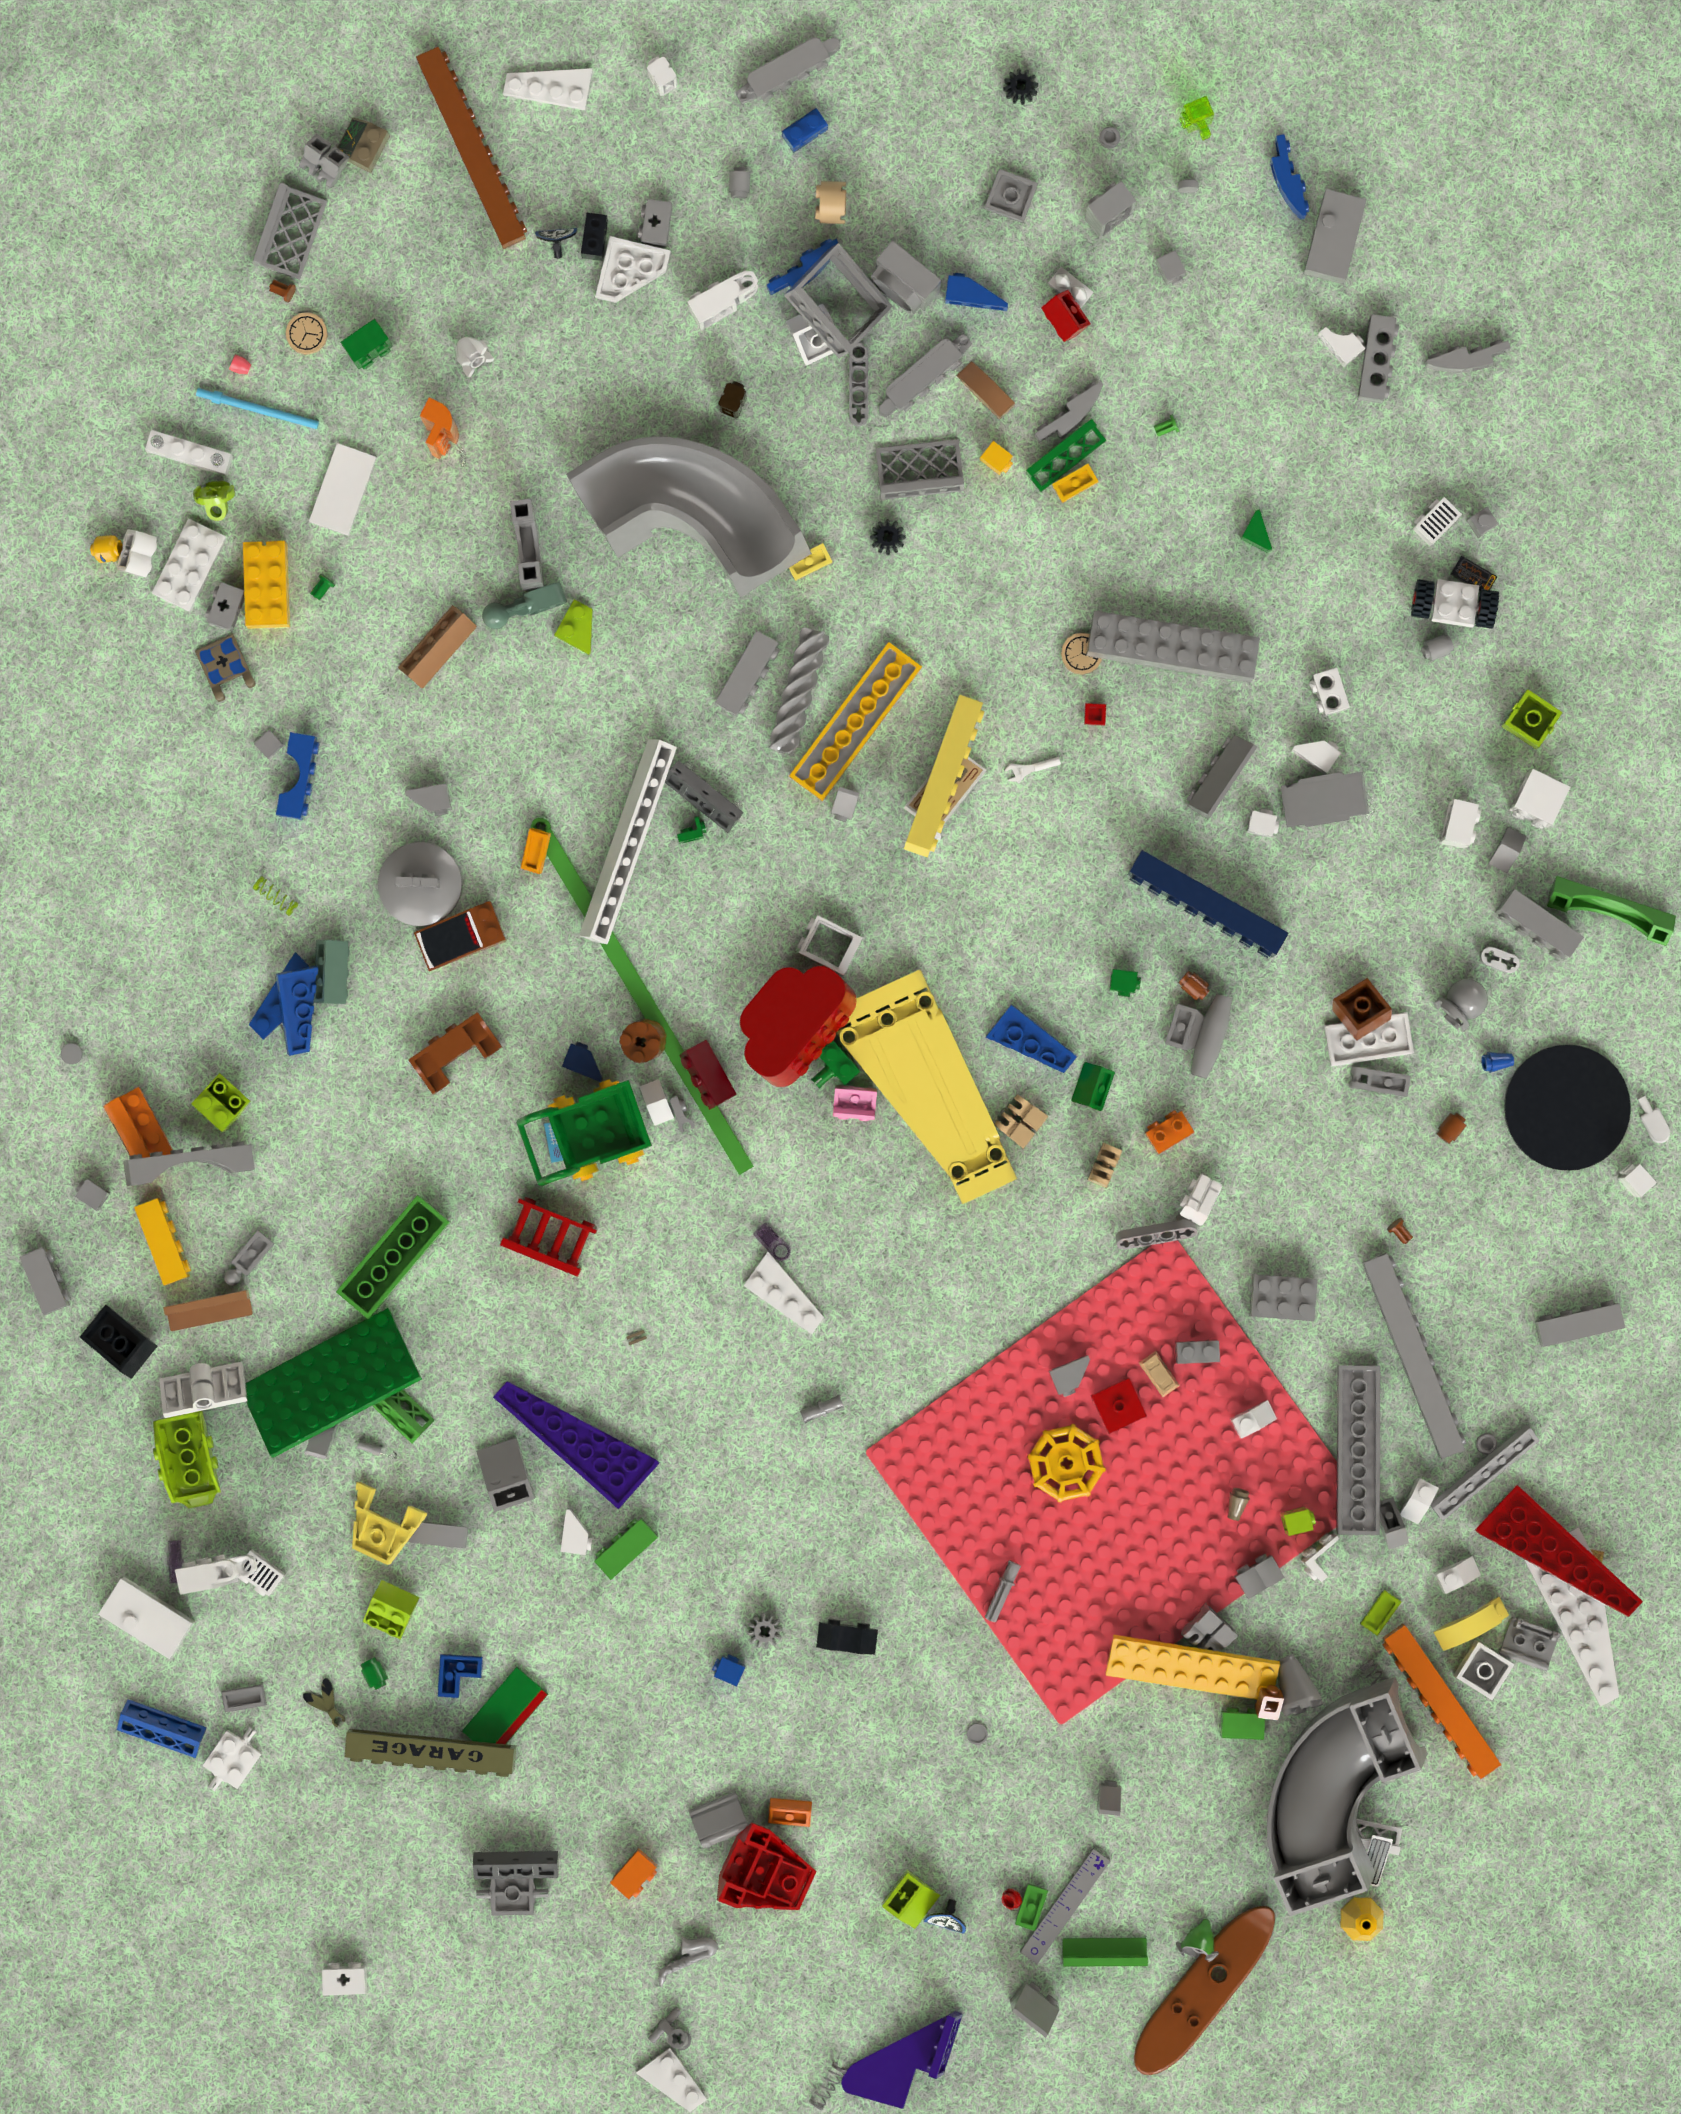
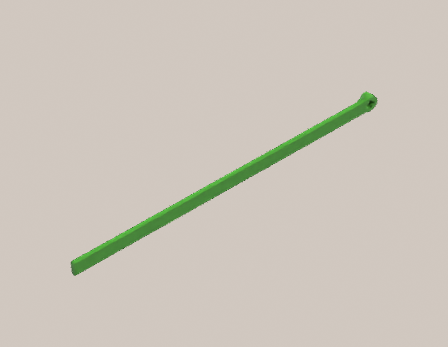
[530,818,754,1175]

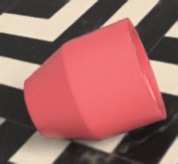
[229,354,251,374]

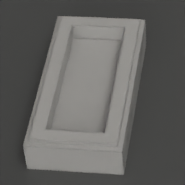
[221,1684,267,1713]

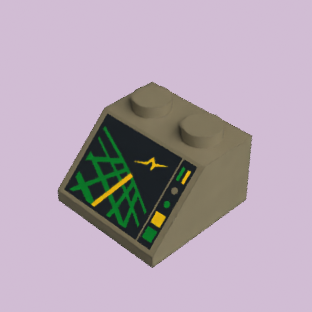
[337,118,390,173]

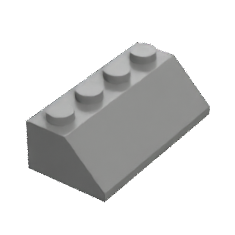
[1186,735,1257,820]

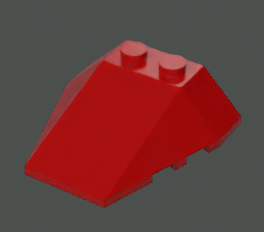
[717,1822,817,1910]

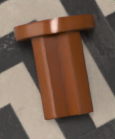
[269,280,296,303]
[1387,1218,1413,1244]

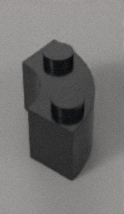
[816,1619,878,1655]

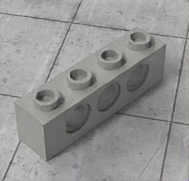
[1357,314,1399,404]

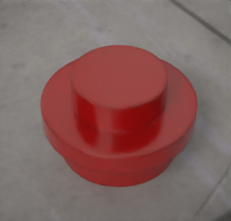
[1002,1889,1022,1909]

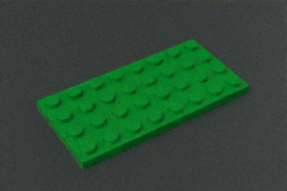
[245,1308,422,1458]

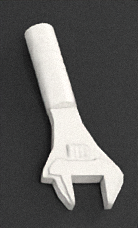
[1004,756,1061,784]

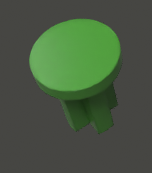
[1154,414,1180,437]

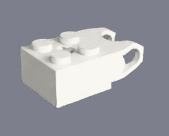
[687,271,759,331]
[175,1554,258,1594]

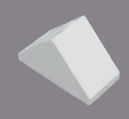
[640,1079,674,1126]

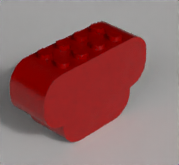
[740,966,857,1087]

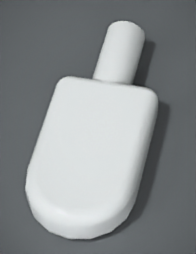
[1638,1096,1670,1143]

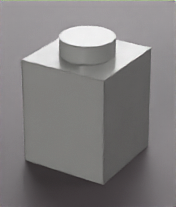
[1155,250,1186,285]
[1467,507,1499,538]
[75,1179,110,1211]

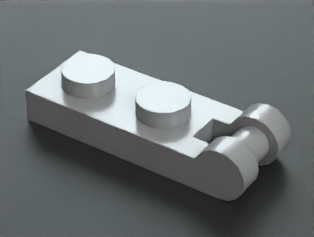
[1349,1067,1411,1097]

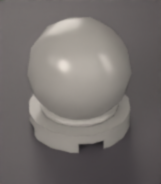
[1434,979,1488,1032]

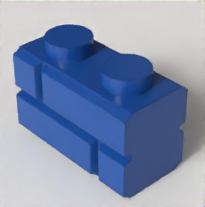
[782,108,828,153]

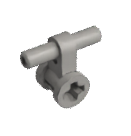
[648,2007,691,2050]

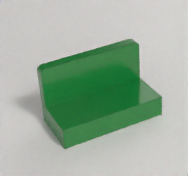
[1071,1062,1115,1111]

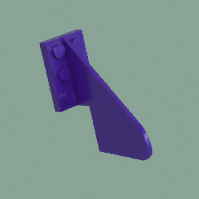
[841,2011,963,2109]

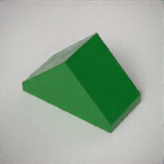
[1241,509,1272,553]

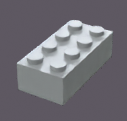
[1495,889,1584,960]

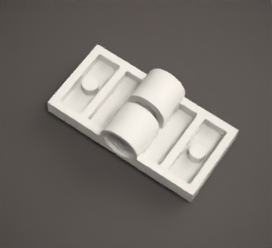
[159,1362,247,1418]

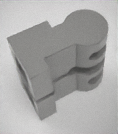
[299,134,349,189]
[1181,1603,1238,1652]

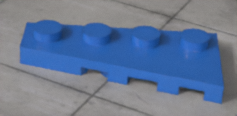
[985,1005,1077,1073]

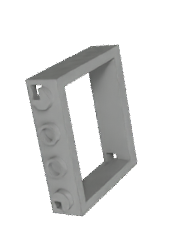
[784,243,893,358]

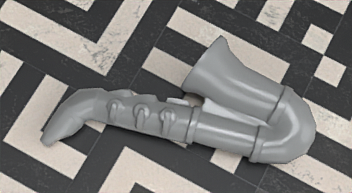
[658,1937,718,1987]

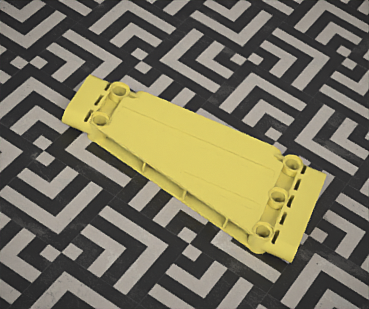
[837,969,1017,1204]

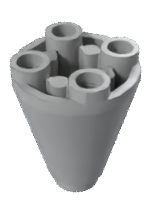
[1278,1655,1323,1716]

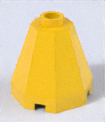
[1340,1897,1384,1941]

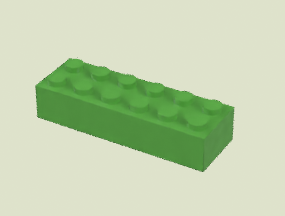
[336,1195,451,1319]

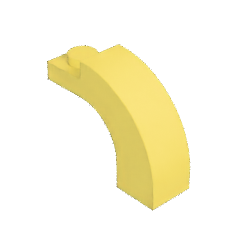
[1434,1597,1509,1651]

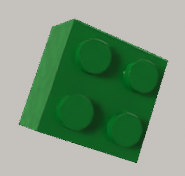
[340,318,393,370]

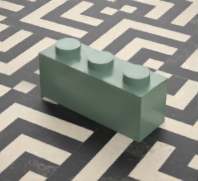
[314,940,350,1004]

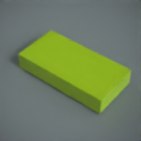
[1360,1590,1401,1636]

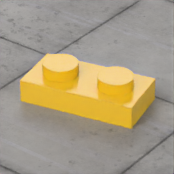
[1052,464,1099,503]

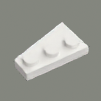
[636,2047,707,2112]

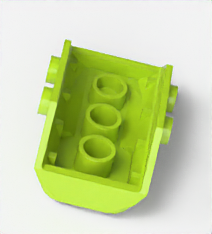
[153,1411,221,1509]

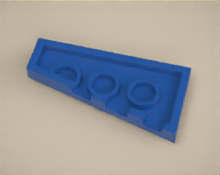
[249,952,310,1040]
[276,966,318,1056]

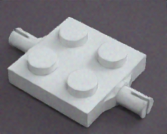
[202,1727,262,1791]

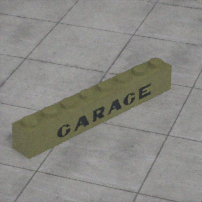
[344,1729,517,1777]

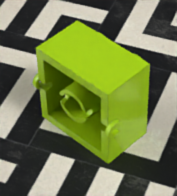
[1501,689,1563,749]

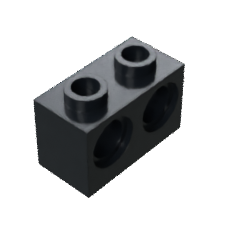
[581,212,608,261]

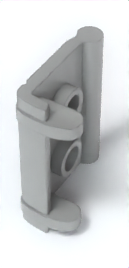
[1499,1617,1561,1672]
[689,1791,748,1849]

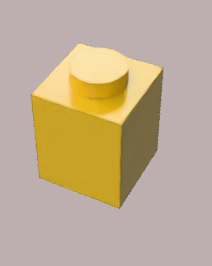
[980,441,1013,475]

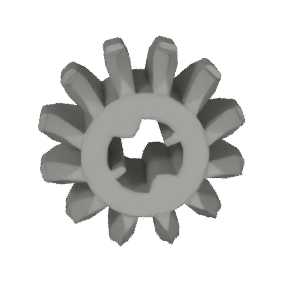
[747,1613,783,1649]

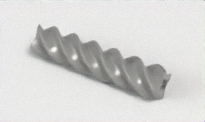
[768,627,829,756]

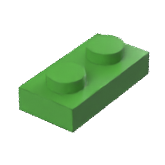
[1015,1883,1048,1931]

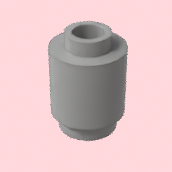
[729,167,750,199]
[1421,635,1454,661]

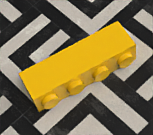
[134,1198,191,1286]

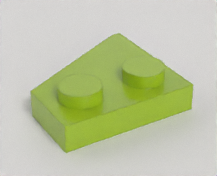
[554,599,593,656]

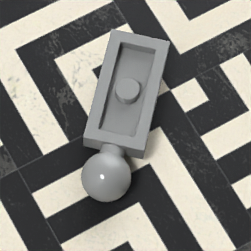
[224,1230,275,1286]

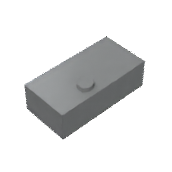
[1303,189,1367,284]

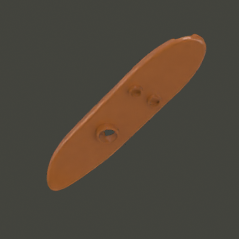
[1134,1906,1275,2075]

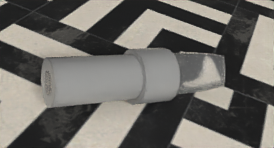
[357,1441,397,1459]

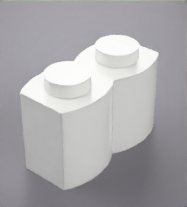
[117,529,157,577]

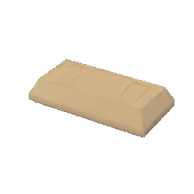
[1139,1351,1180,1397]

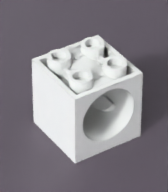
[1509,769,1571,829]

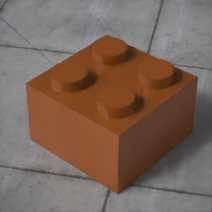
[1332,978,1392,1041]

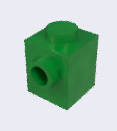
[1109,969,1141,997]

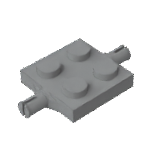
[476,1878,549,1916]

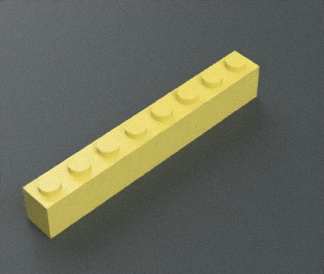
[904,695,985,857]

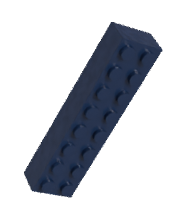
[1127,850,1289,958]

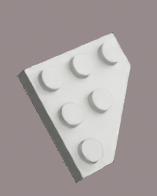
[595,236,671,303]

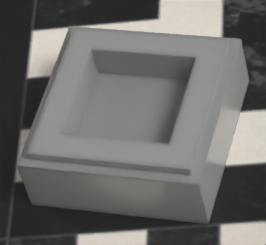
[254,730,284,759]

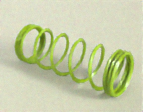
[253,876,298,916]

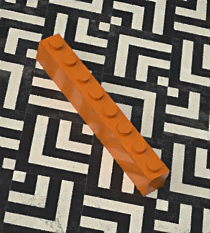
[1382,1624,1501,1779]

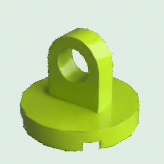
[193,481,235,521]

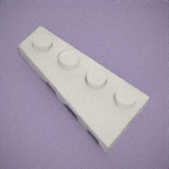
[744,1252,824,1334]

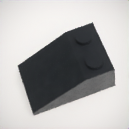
[80,1305,158,1379]

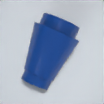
[1481,1052,1514,1073]

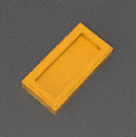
[521,828,551,874]

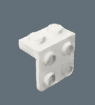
[1301,1533,1340,1582]

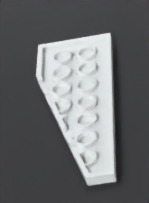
[1524,1527,1619,1707]

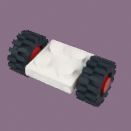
[1411,579,1499,629]

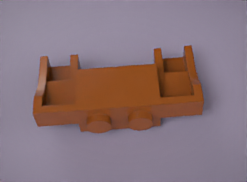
[408,1012,502,1095]

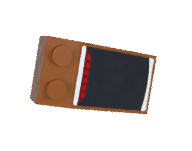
[414,901,507,972]

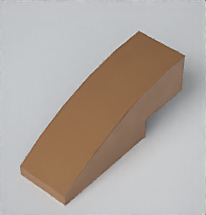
[956,361,1015,420]

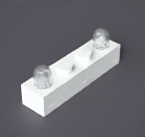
[145,430,233,476]

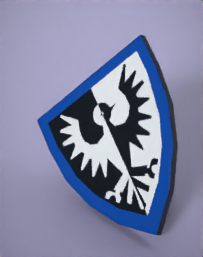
[535,228,577,258]
[924,1899,966,1934]

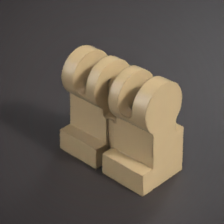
[994,1094,1048,1149]
[1087,1143,1122,1188]

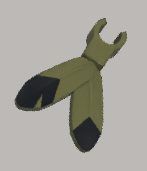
[303,1678,346,1727]

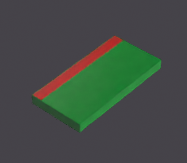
[462,1667,548,1744]

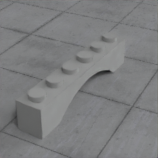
[123,1141,255,1187]

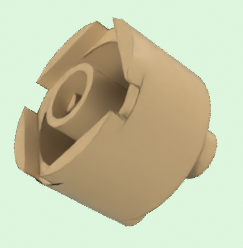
[815,181,846,224]

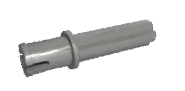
[985,1560,1021,1622]

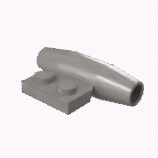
[1165,994,1232,1079]

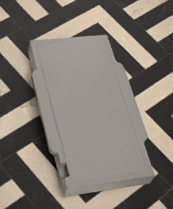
[1281,772,1369,827]

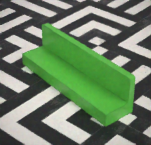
[1062,1938,1148,1967]

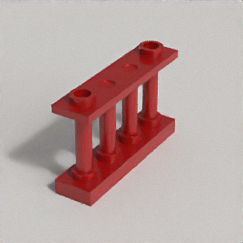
[500,1196,598,1277]

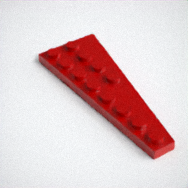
[1475,1485,1643,1617]

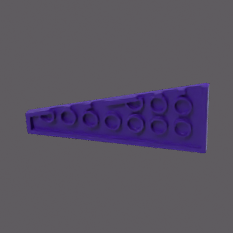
[493,1381,660,1509]

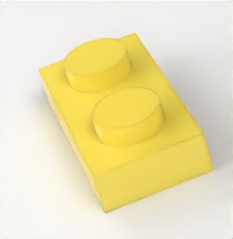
[789,543,832,581]

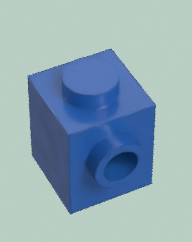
[712,1654,746,1687]

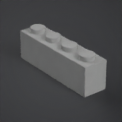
[715,631,780,717]
[1535,1300,1625,1347]

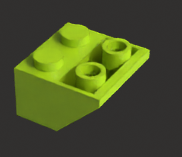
[191,1073,251,1133]
[363,1580,420,1640]
[882,1869,941,1929]

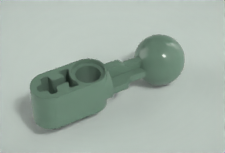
[482,582,567,629]

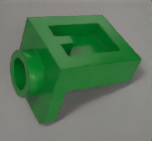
[677,816,707,844]

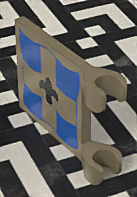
[195,634,256,702]

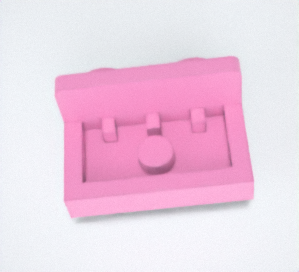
[833,1085,877,1121]

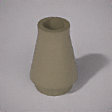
[1227,1488,1250,1521]

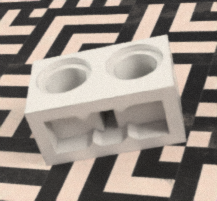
[1309,668,1350,717]

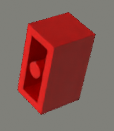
[1041,290,1091,342]

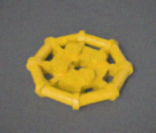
[1027,1424,1106,1503]

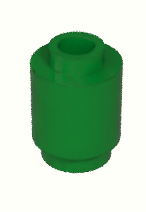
[360,1657,389,1690]

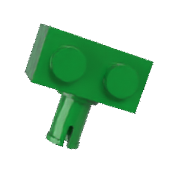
[811,1041,860,1089]

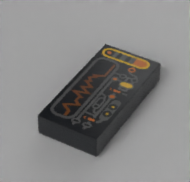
[1450,556,1497,592]

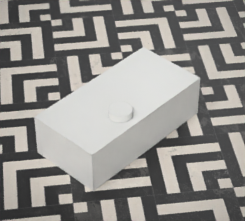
[98,1577,195,1659]

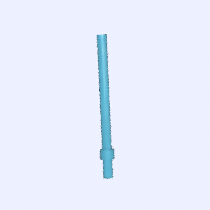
[196,388,319,429]

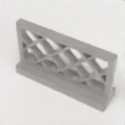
[252,182,327,280]
[876,439,964,500]

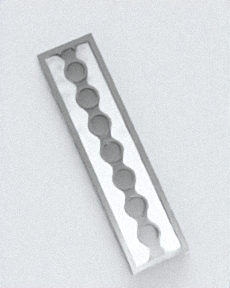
[1336,1365,1380,1535]

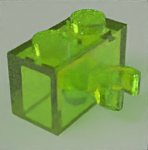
[1179,96,1214,141]

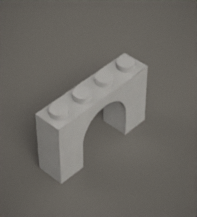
[510,499,544,591]

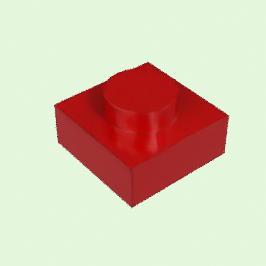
[1084,703,1106,726]

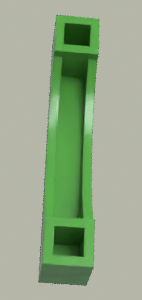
[1547,876,1676,946]

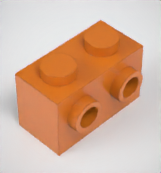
[1145,1110,1195,1154]
[610,1848,657,1899]

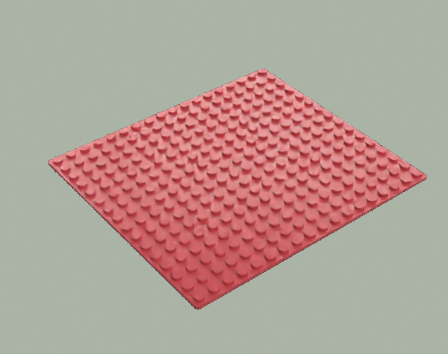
[866,1240,1337,1724]

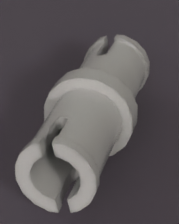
[800,1395,844,1423]

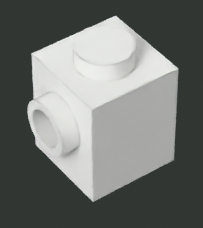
[1247,809,1280,838]

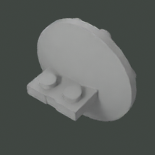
[378,842,462,926]

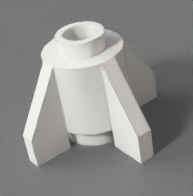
[455,337,494,377]

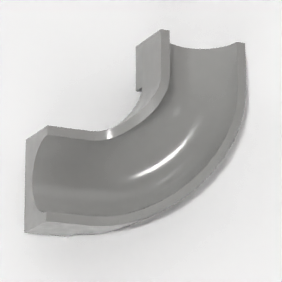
[566,437,812,598]
[1267,1677,1428,1916]

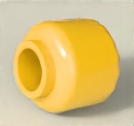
[90,535,123,563]

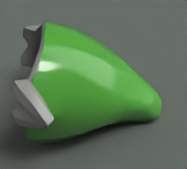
[1176,1919,1219,1962]

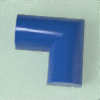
[438,1654,483,1698]

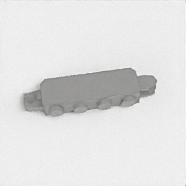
[736,37,840,104]
[878,334,972,418]

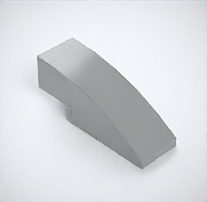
[400,1520,468,1548]

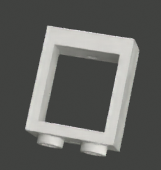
[797,915,863,976]

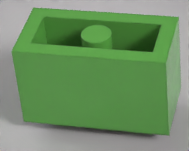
[1220,1707,1265,1740]

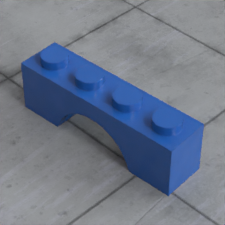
[276,732,320,820]

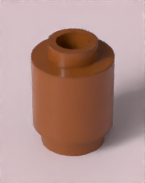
[1178,971,1210,1000]
[1437,1112,1467,1144]

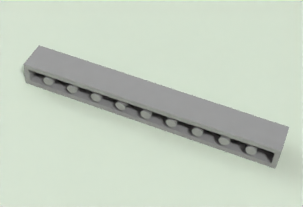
[1362,1253,1466,1459]

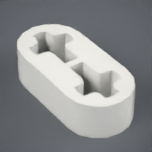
[1480,947,1520,973]

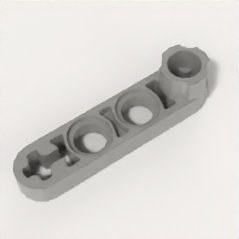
[849,343,868,427]
[1116,1214,1198,1250]

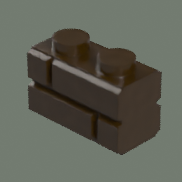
[718,381,747,419]

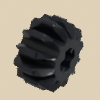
[1003,69,1039,105]
[870,519,906,555]

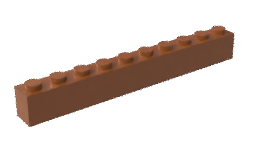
[416,46,528,249]

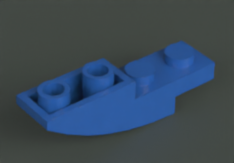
[1270,134,1309,220]
[767,238,839,295]

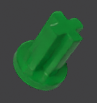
[310,574,335,601]

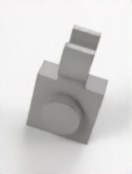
[669,1096,695,1133]

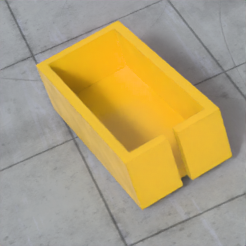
[243,541,290,629]

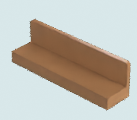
[398,605,477,688]
[163,1290,253,1331]

